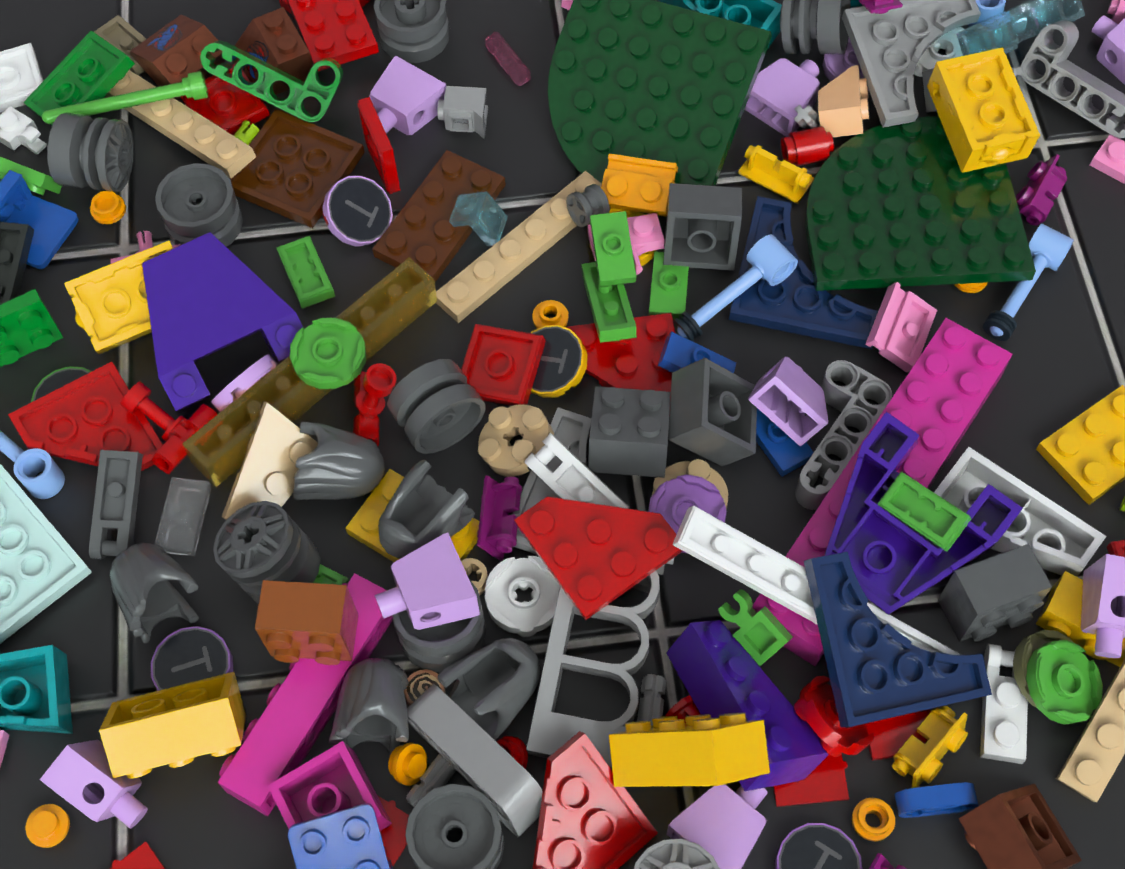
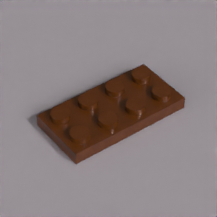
[372,150,506,286]

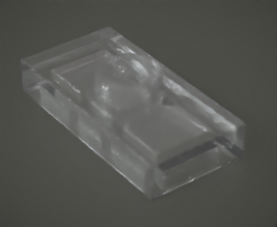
[154,477,212,556]

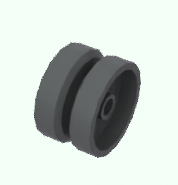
[374,0,450,63]
[155,163,243,247]
[387,359,486,454]
[393,579,486,673]
[405,784,505,869]

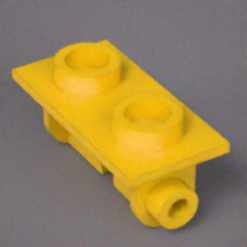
[738,145,814,204]
[892,705,968,788]

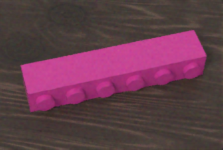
[218,573,393,816]

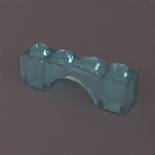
[956,0,1085,56]

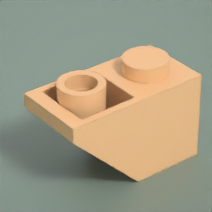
[818,65,869,138]

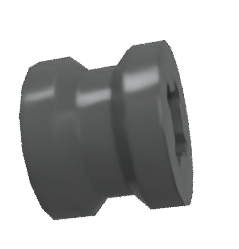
[566,184,610,227]

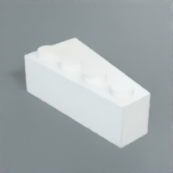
[934,447,1107,577]

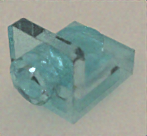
[449,191,508,246]

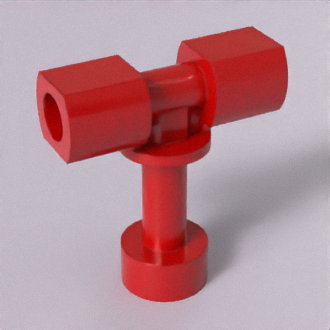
[353,363,397,446]
[120,381,221,474]

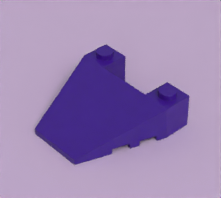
[142,232,303,412]
[824,412,1023,615]

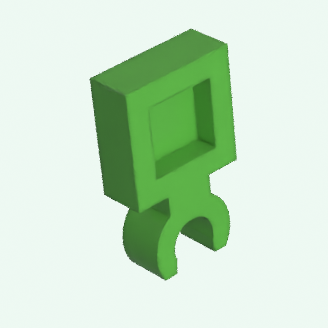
[718,589,793,666]

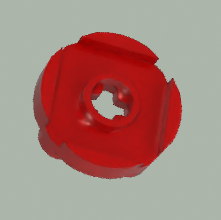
[794,676,874,757]

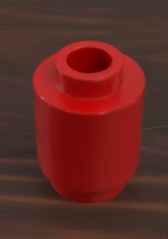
[781,126,834,166]

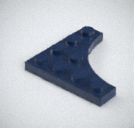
[729,196,878,349]
[803,552,992,728]

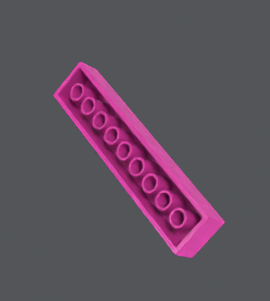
[752,318,1013,666]

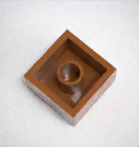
[255,580,358,665]

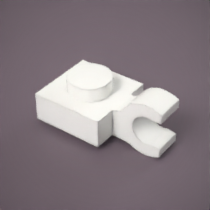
[0,106,47,155]

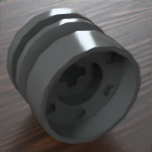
[780,0,851,54]
[47,113,134,193]
[213,501,321,604]

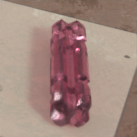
[485,32,531,86]

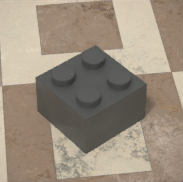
[663,183,742,271]
[668,358,757,466]
[588,386,671,478]
[938,544,1052,642]

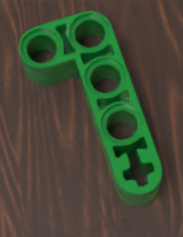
[200,41,343,122]

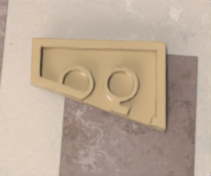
[222,402,318,520]

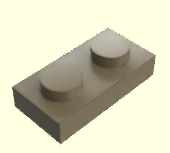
[94,15,146,75]

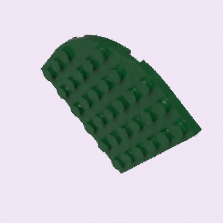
[548,0,772,218]
[805,116,1036,291]

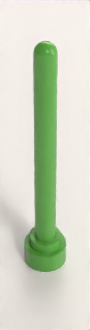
[42,71,208,124]

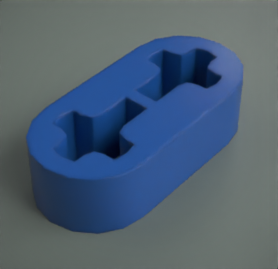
[894,782,979,818]

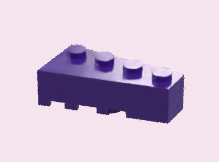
[666,620,829,791]

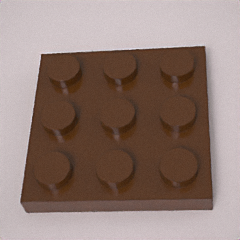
[229,109,365,229]

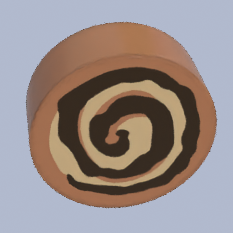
[404,669,446,706]

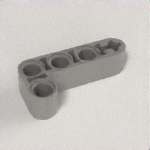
[1020,20,1125,138]
[795,360,892,510]
[407,684,543,837]

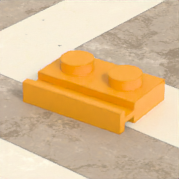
[601,154,678,216]

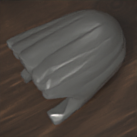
[293,421,385,500]
[378,460,475,559]
[110,542,199,643]
[437,638,541,740]
[329,657,409,755]

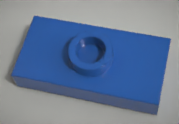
[658,331,736,373]
[756,408,814,477]

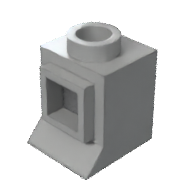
[437,86,488,139]

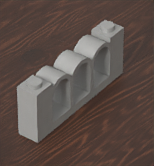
[526,558,674,769]

